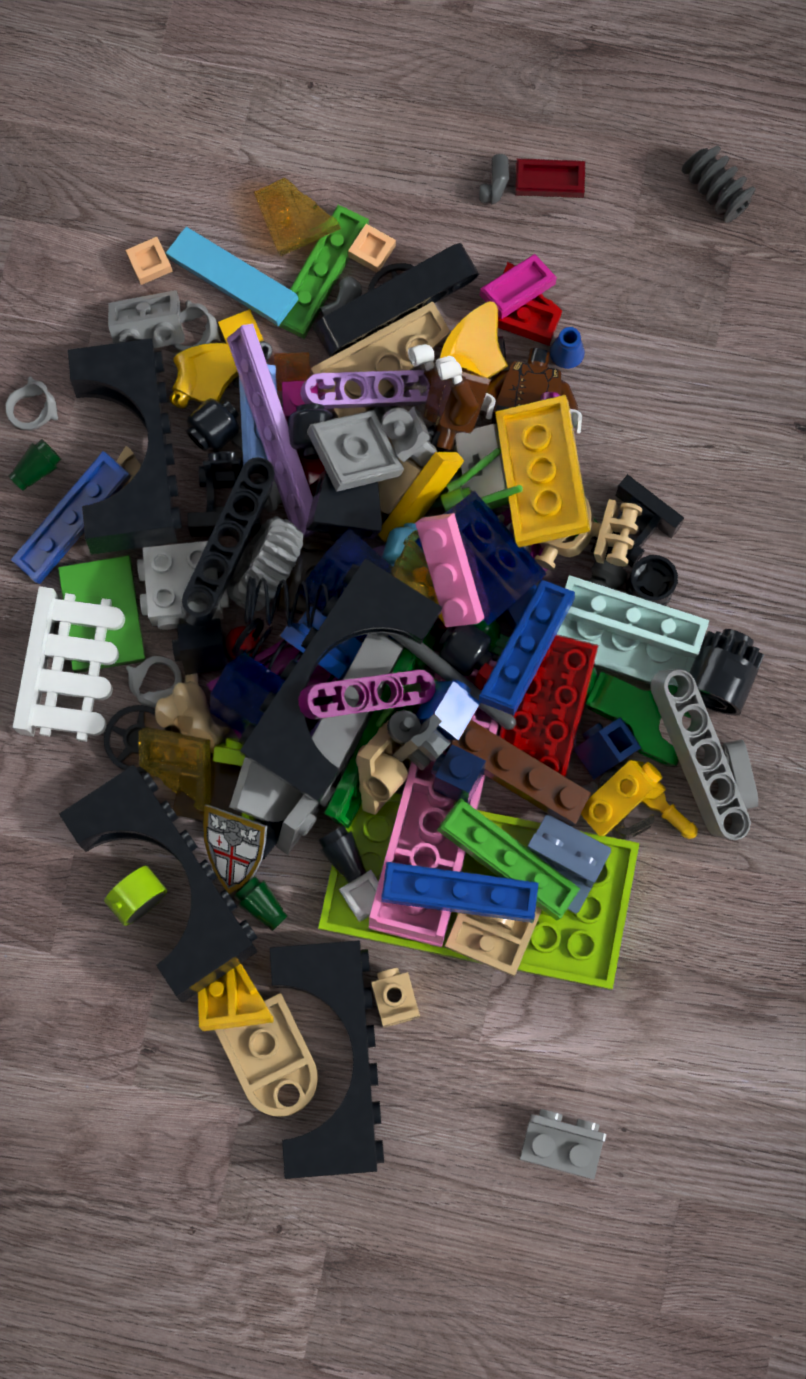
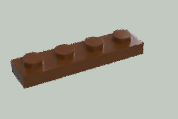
[445,720,591,826]

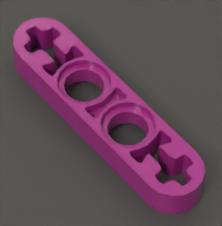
[299,670,435,719]

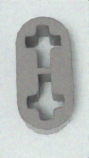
[723,739,758,809]

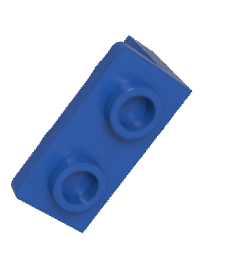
[280,607,363,679]

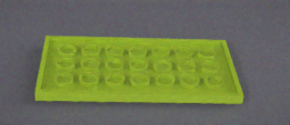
[318,793,640,990]

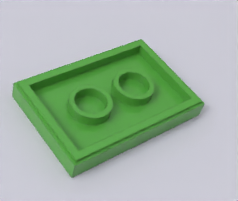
[58,555,146,673]

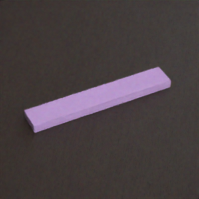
[227,323,316,538]

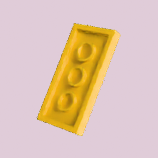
[495,395,590,547]

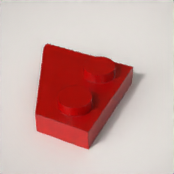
[498,262,562,346]

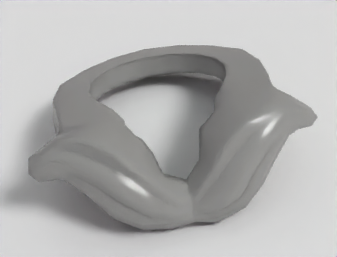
[172,300,221,352]
[6,376,58,431]
[126,656,182,708]

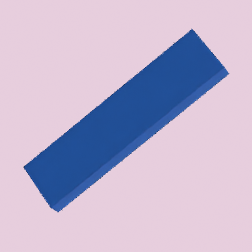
[11,451,132,584]
[479,579,575,716]
[381,862,539,923]

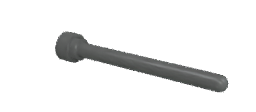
[376,633,516,730]

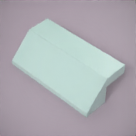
[557,575,709,687]

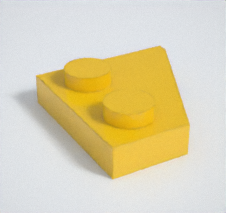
[198,964,274,1031]

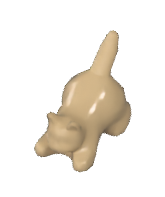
[155,674,230,763]

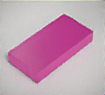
[479,254,557,319]

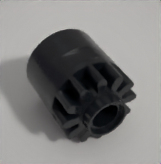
[689,629,764,716]

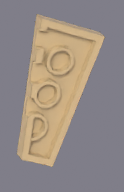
[310,302,450,418]

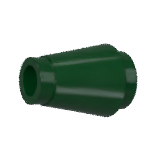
[8,439,62,491]
[234,876,288,931]

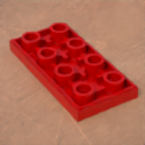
[499,634,599,777]

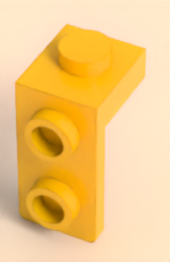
[581,760,666,836]

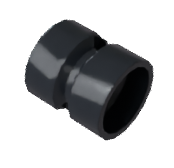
[626,555,678,606]

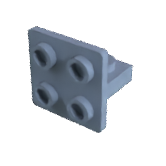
[527,815,611,914]

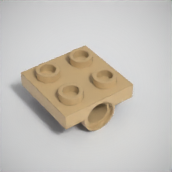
[356,711,411,815]
[445,906,542,977]

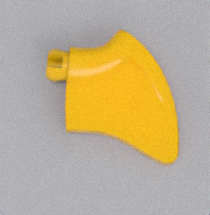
[440,301,508,378]
[169,343,239,408]

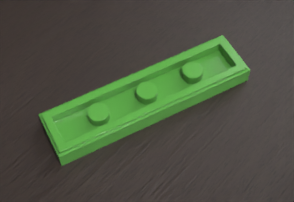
[274,205,369,339]
[437,798,580,921]

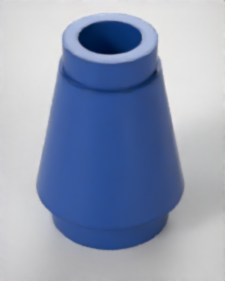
[550,327,585,369]

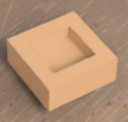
[348,224,396,273]
[125,237,173,285]

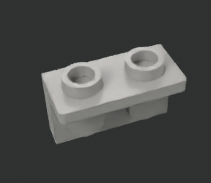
[108,290,185,348]
[519,1109,607,1180]

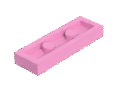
[415,513,484,627]

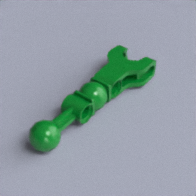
[473,612,705,767]

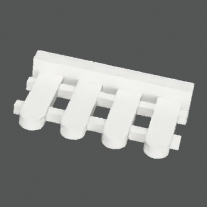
[12,586,125,742]

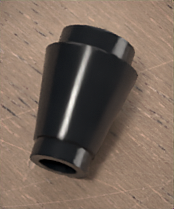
[318,825,367,883]

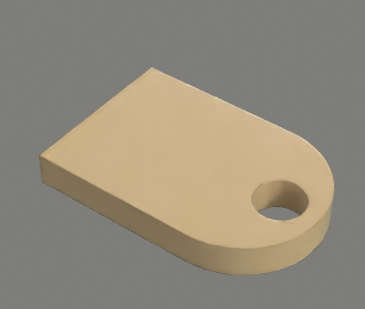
[215,993,318,1117]

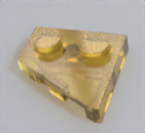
[254,178,341,256]

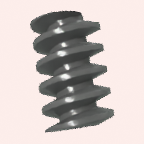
[681,145,756,223]

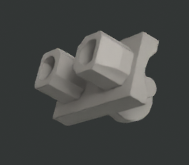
[381,407,437,467]

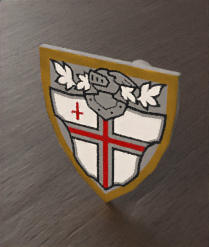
[203,804,267,894]

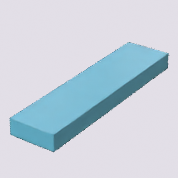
[166,227,299,326]

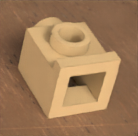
[371,968,420,1028]

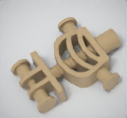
[534,497,642,570]

